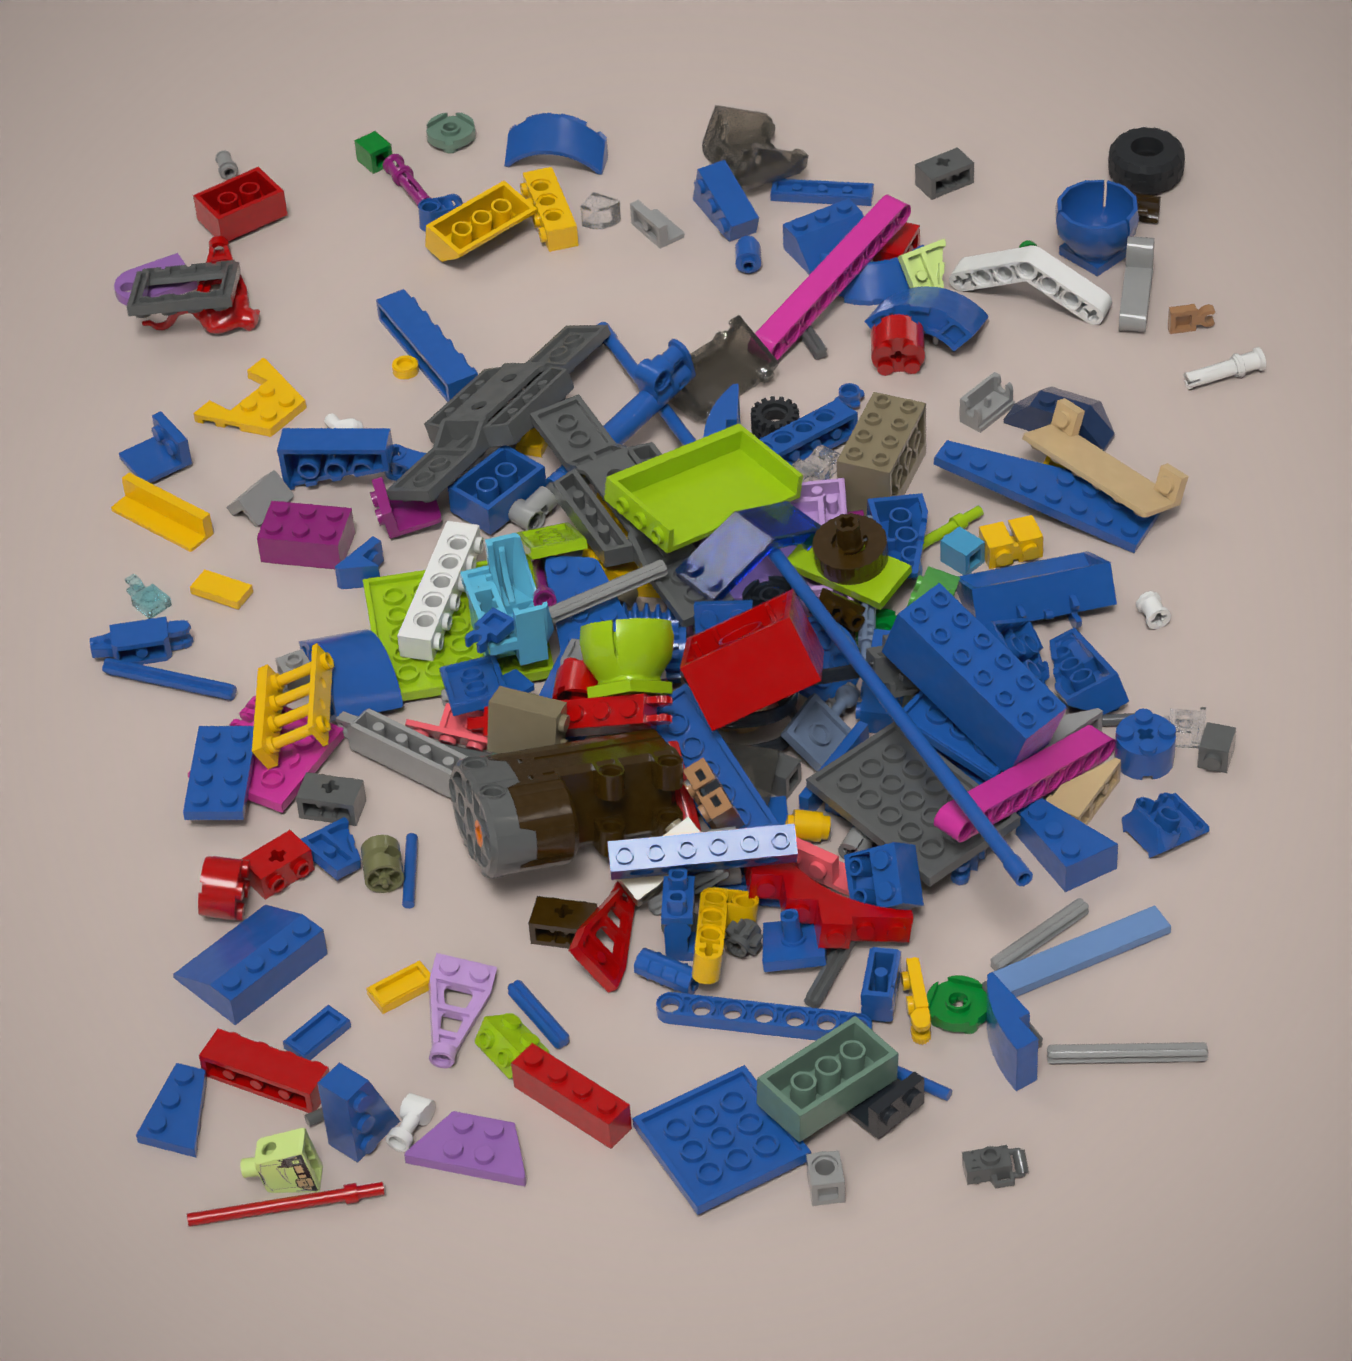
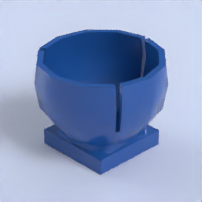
[1055,180,1139,277]

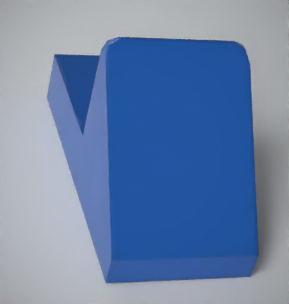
[335,536,384,589]

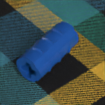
[634,948,700,994]

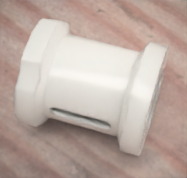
[1136,591,1171,629]

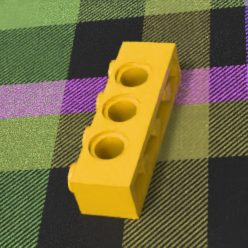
[520,167,579,252]

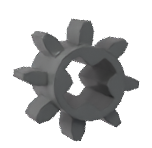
[724,919,763,957]

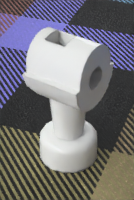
[386,1093,436,1152]

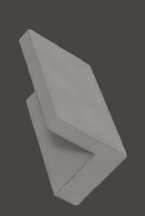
[630,200,684,249]
[226,470,294,527]

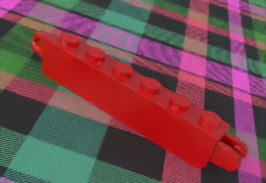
[467,693,673,737]

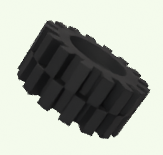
[750,396,799,439]

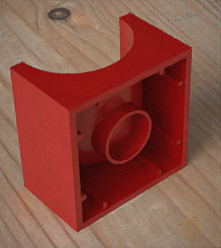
[680,589,824,731]

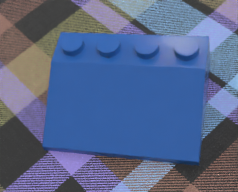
[173,904,328,1025]

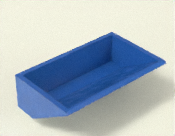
[956,551,1117,629]

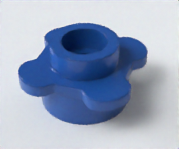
[834,383,864,408]

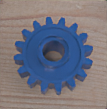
[665,620,687,684]

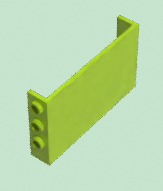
[604,423,803,553]

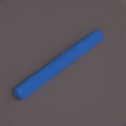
[102,658,237,701]

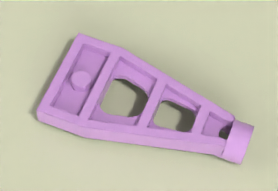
[429,953,497,1068]

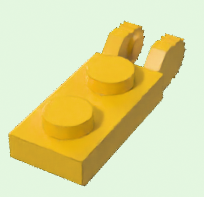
[901,957,931,1045]

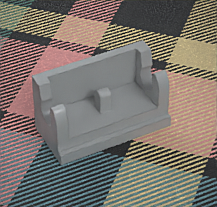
[960,372,1015,433]

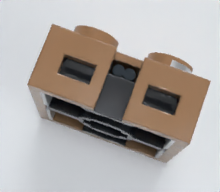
[683,757,745,829]

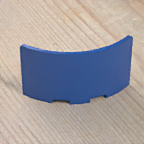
[864,286,989,351]
[299,629,403,722]

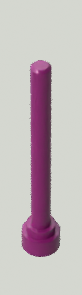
[532,558,556,607]

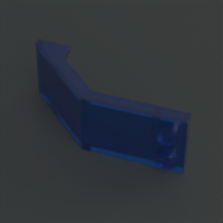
[674,501,821,601]

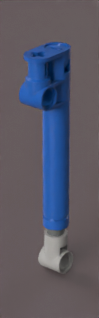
[508,339,696,530]

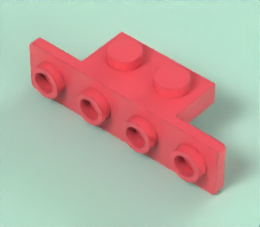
[405,703,487,751]
[793,837,849,896]

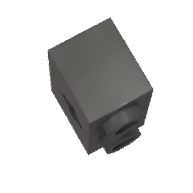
[915,147,974,200]
[296,772,366,826]

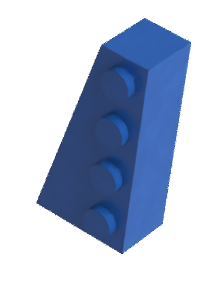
[277,428,394,490]

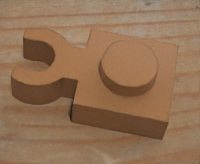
[1168,304,1215,334]

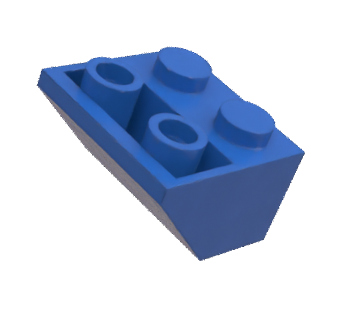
[844,842,924,910]

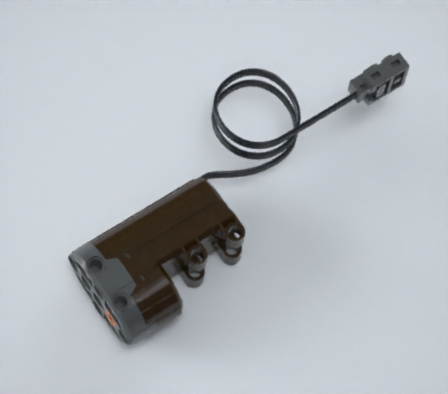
[449,634,920,878]

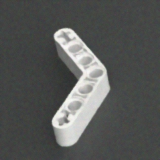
[949,246,1112,325]

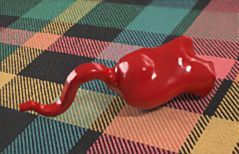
[142,294,260,334]

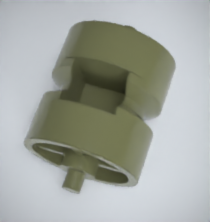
[361,835,404,893]

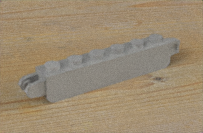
[336,708,468,798]

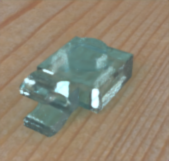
[124,574,172,619]

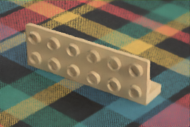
[1022,398,1189,518]

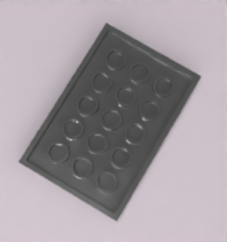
[806,722,1020,887]

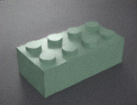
[756,1016,899,1142]

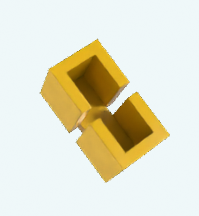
[979,515,1043,569]

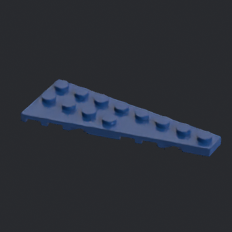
[933,440,1162,553]

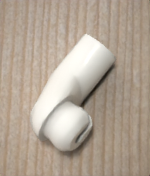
[324,413,363,428]

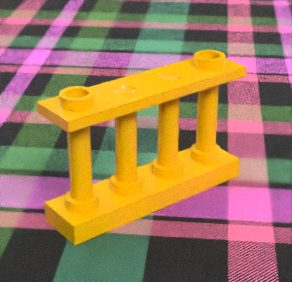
[252,643,334,769]

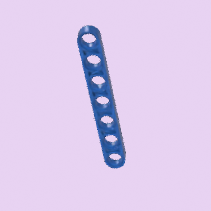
[656,992,872,1041]

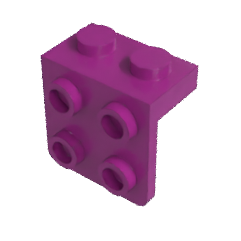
[370,477,442,539]

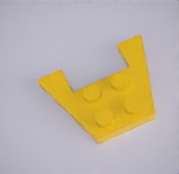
[193,358,307,437]

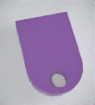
[114,253,198,306]

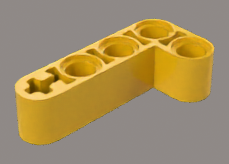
[692,887,759,984]

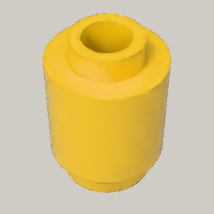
[785,809,831,842]

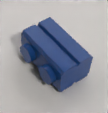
[861,947,902,1022]

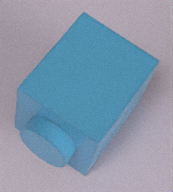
[940,526,985,575]

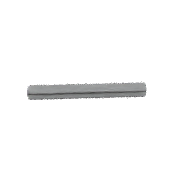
[549,559,668,624]
[1047,1042,1208,1064]

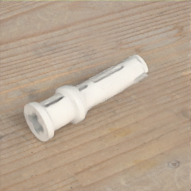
[1183,347,1266,389]

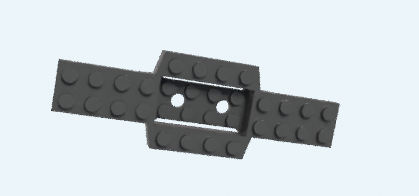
[386,325,611,503]
[530,394,734,627]

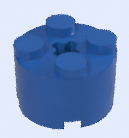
[1115,709,1176,780]

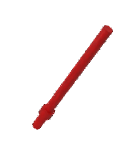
[187,1182,385,1226]

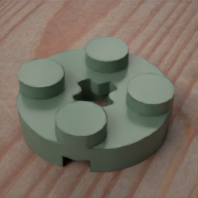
[426,112,476,153]

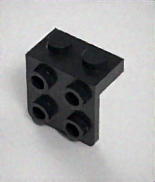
[846,1071,924,1139]

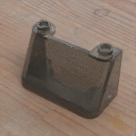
[702,105,809,191]
[669,315,779,422]

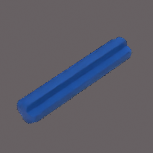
[507,980,570,1049]

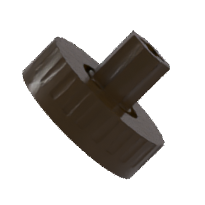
[812,513,889,585]

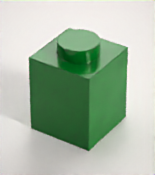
[354,131,394,174]

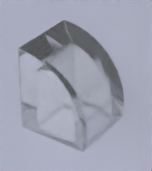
[580,192,621,229]

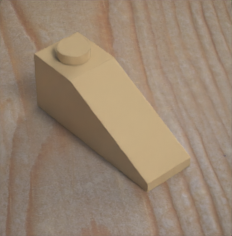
[1046,758,1121,825]

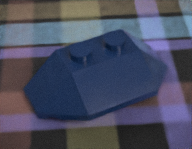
[1004,386,1115,451]

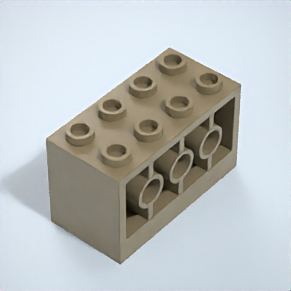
[836,392,926,516]

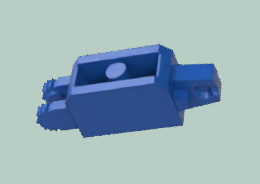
[89,616,194,665]

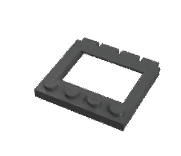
[127,260,241,318]

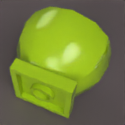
[579,618,674,698]

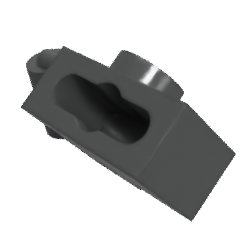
[962,1145,1029,1189]

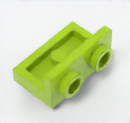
[474,1013,549,1079]

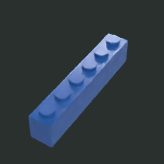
[376,289,478,402]

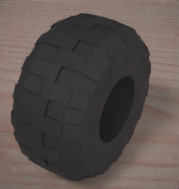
[1108,127,1185,195]

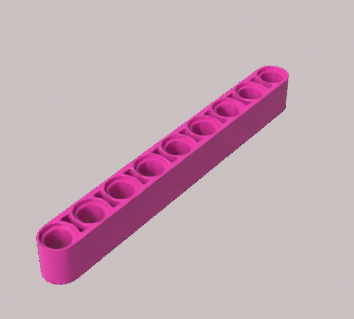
[750,194,911,362]
[934,725,1115,843]

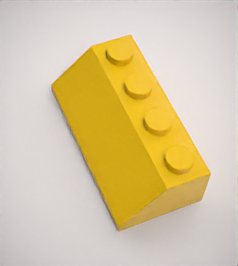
[425,180,537,261]

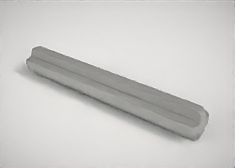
[990,898,1089,971]

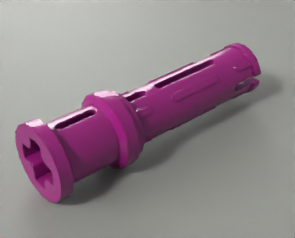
[383,154,431,206]

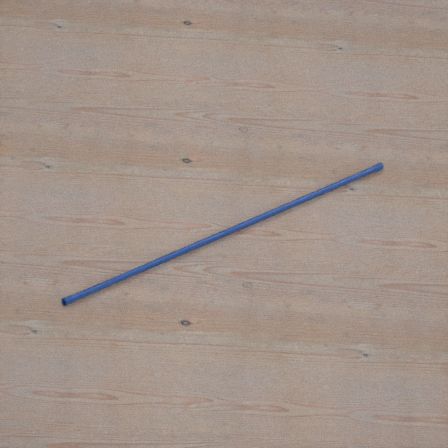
[597,322,1033,886]

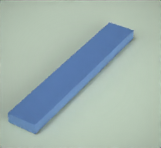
[993,905,1171,997]

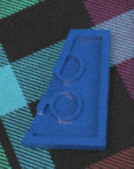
[136,1063,207,1158]

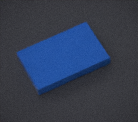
[439,655,507,716]

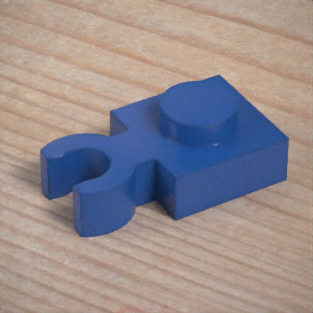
[465,607,514,654]

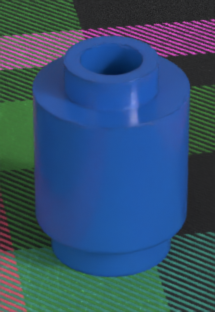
[735,236,761,273]

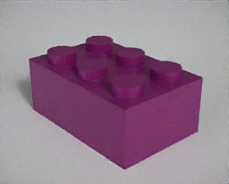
[257,501,355,570]

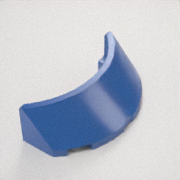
[505,113,608,175]
[820,245,924,306]

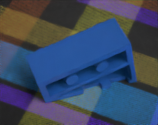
[693,160,759,242]
[1016,798,1118,892]
[318,1062,400,1163]

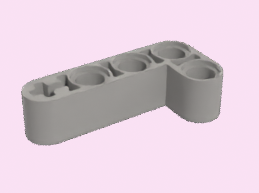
[1119,236,1155,332]

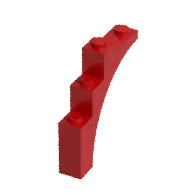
[744,863,914,949]

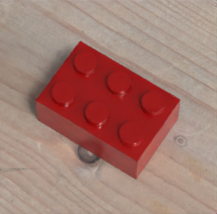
[193,167,288,241]

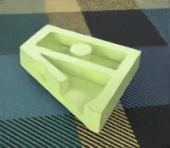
[898,239,946,288]

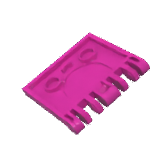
[188,696,344,813]

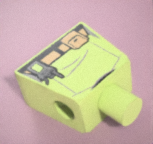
[240,1128,323,1193]

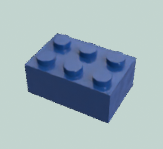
[448,445,546,535]

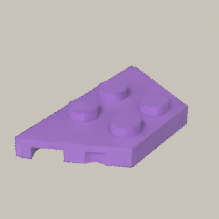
[404,1111,526,1187]

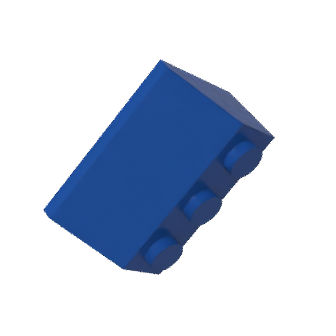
[782,198,864,275]

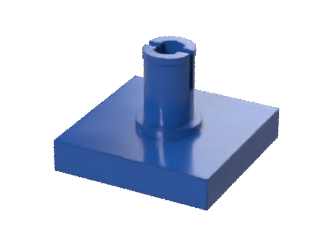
[762,909,827,972]

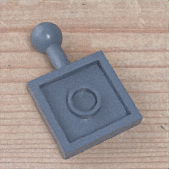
[780,685,859,772]

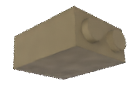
[487,686,570,754]

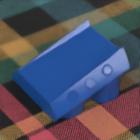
[1122,793,1210,858]

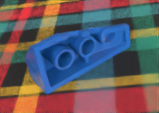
[866,493,928,578]
[1049,627,1129,715]

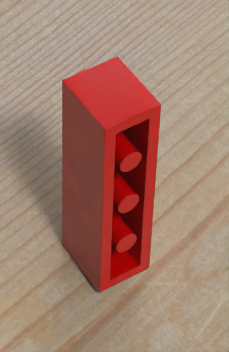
[199,1028,330,1113]
[511,1043,632,1149]

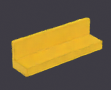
[111,472,214,552]

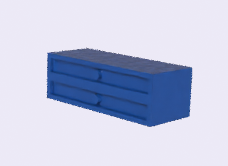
[882,583,1067,772]

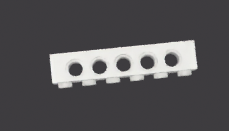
[397,521,484,661]

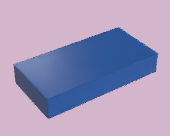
[283,1004,351,1060]

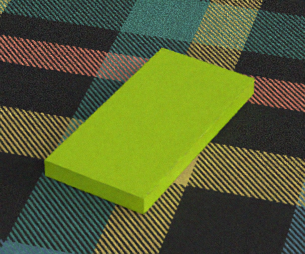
[517,522,588,560]
[787,524,912,610]

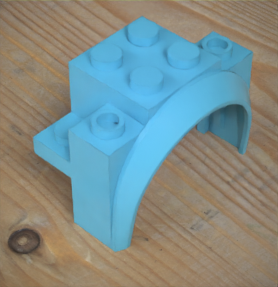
[460,533,554,666]

